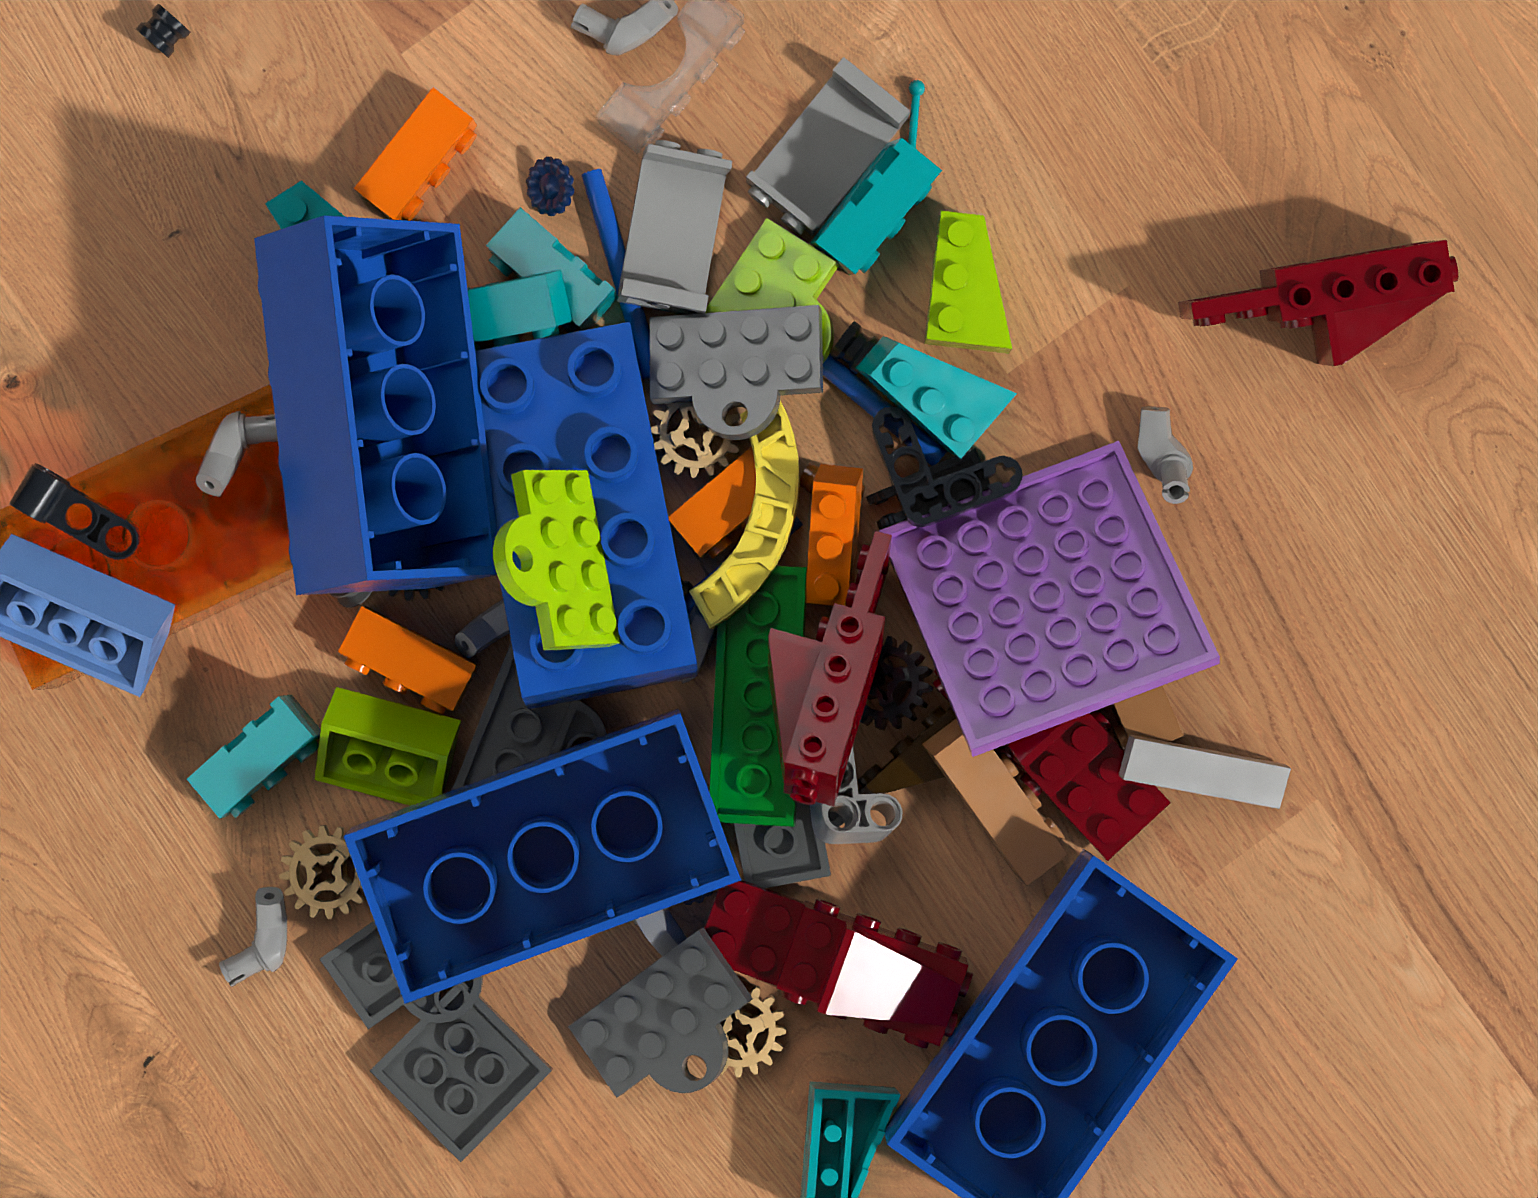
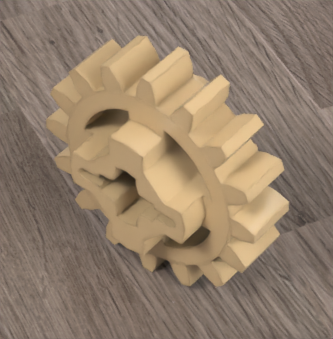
[651,402,741,479]
[279,825,365,919]
[721,982,786,1077]

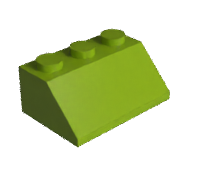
[314,687,461,806]

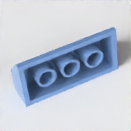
[0,534,175,697]

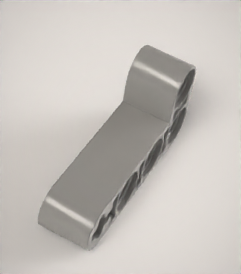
[810,747,903,844]

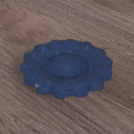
[526,156,574,217]

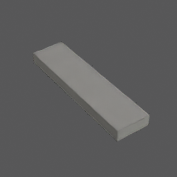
[1118,735,1291,809]

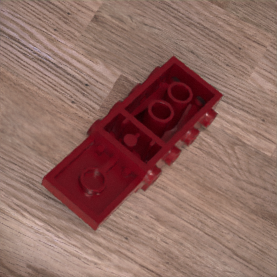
[1178,240,1459,366]
[768,531,892,807]
[932,667,1171,861]
[705,880,973,1049]

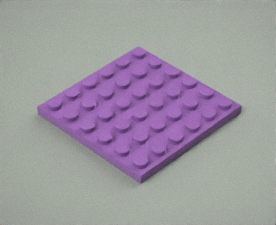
[879,441,1220,757]

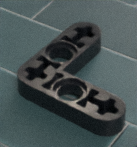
[872,406,1023,527]

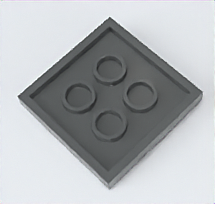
[370,982,553,1162]

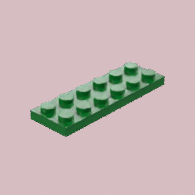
[709,563,807,827]

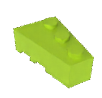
[924,211,1012,354]

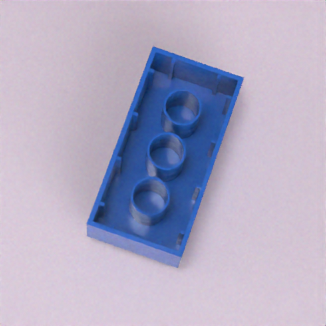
[254,215,497,595]
[475,322,698,709]
[343,709,741,1004]
[884,849,1238,1198]

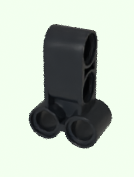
[9,463,140,560]

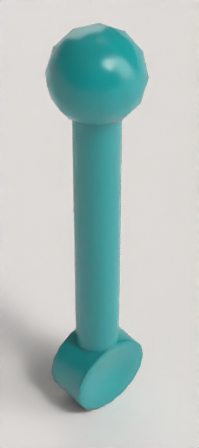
[908,80,925,149]

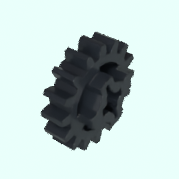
[860,636,933,731]

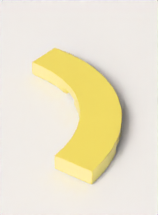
[689,400,800,630]

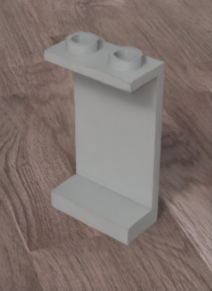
[746,57,910,236]
[617,140,732,315]

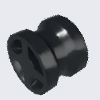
[136,4,191,58]
[829,321,880,375]

